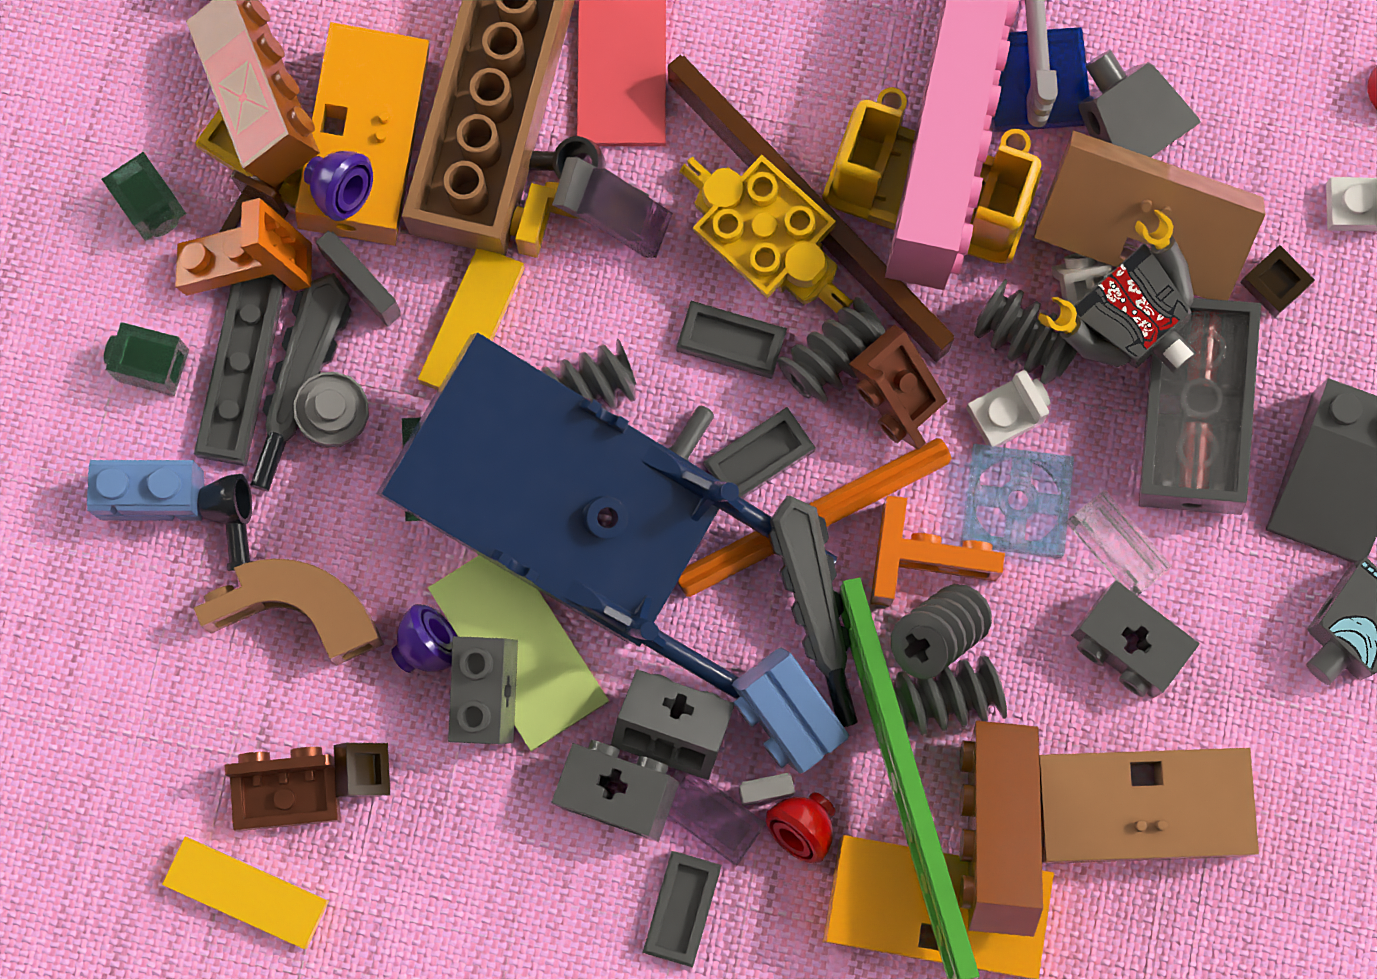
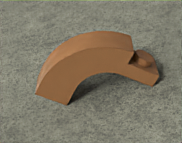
[193,559,384,665]

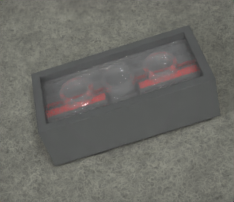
[1138,298,1261,515]

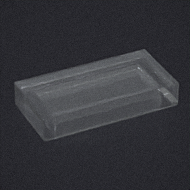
[1066,490,1173,596]

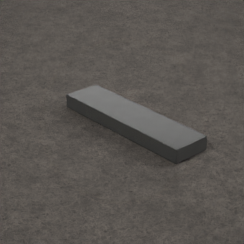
[194,274,286,466]

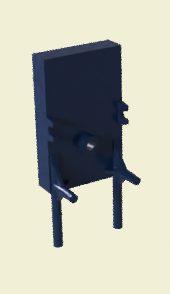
[376,332,837,699]

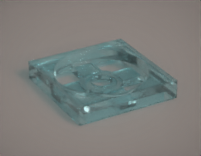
[961,444,1074,559]

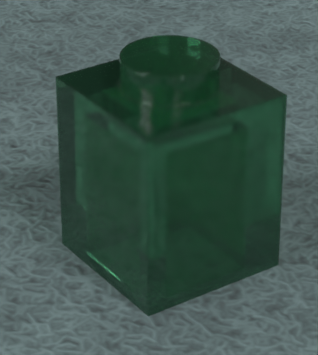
[101,152,186,241]
[104,322,189,397]

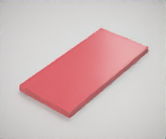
[577,0,666,146]

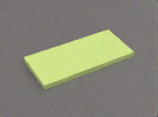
[428,555,610,752]

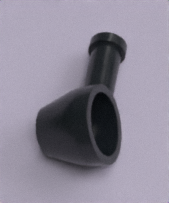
[529,136,606,180]
[198,474,253,571]

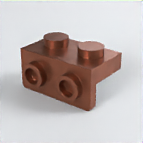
[849,324,948,450]
[224,747,341,831]

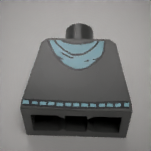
[1306,557,1377,685]

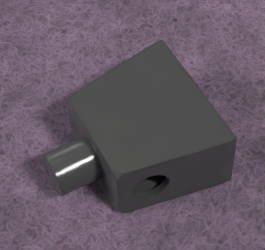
[1079,49,1201,157]

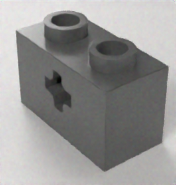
[1071,580,1200,698]
[448,636,518,744]
[611,669,734,780]
[551,740,679,842]

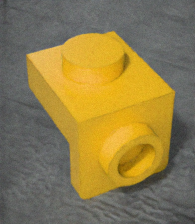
[510,182,579,258]

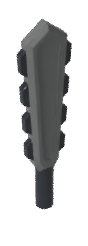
[250,273,352,492]
[768,495,858,727]

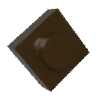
[1240,245,1315,318]
[334,743,390,797]

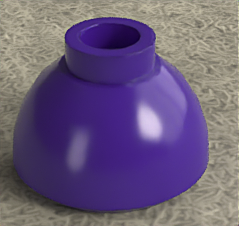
[304,151,373,221]
[391,604,458,673]

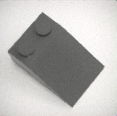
[1266,378,1377,563]

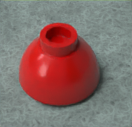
[766,792,836,863]

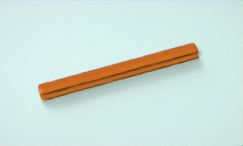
[678,438,952,597]

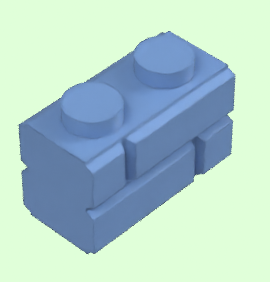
[87,460,204,521]
[732,647,850,774]

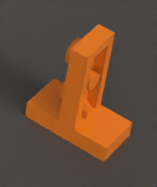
[175,198,312,296]
[870,495,1005,607]

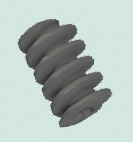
[974,279,1078,385]
[777,297,886,404]
[541,338,636,409]
[891,584,992,679]
[894,655,1007,735]

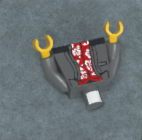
[1038,210,1197,374]

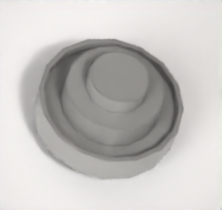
[294,372,369,448]

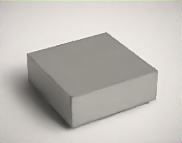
[738,773,795,807]

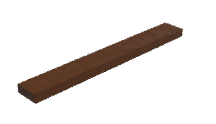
[668,54,955,363]

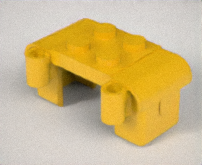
[822,87,1043,264]

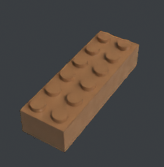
[402,0,575,256]

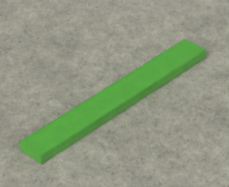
[839,577,980,979]

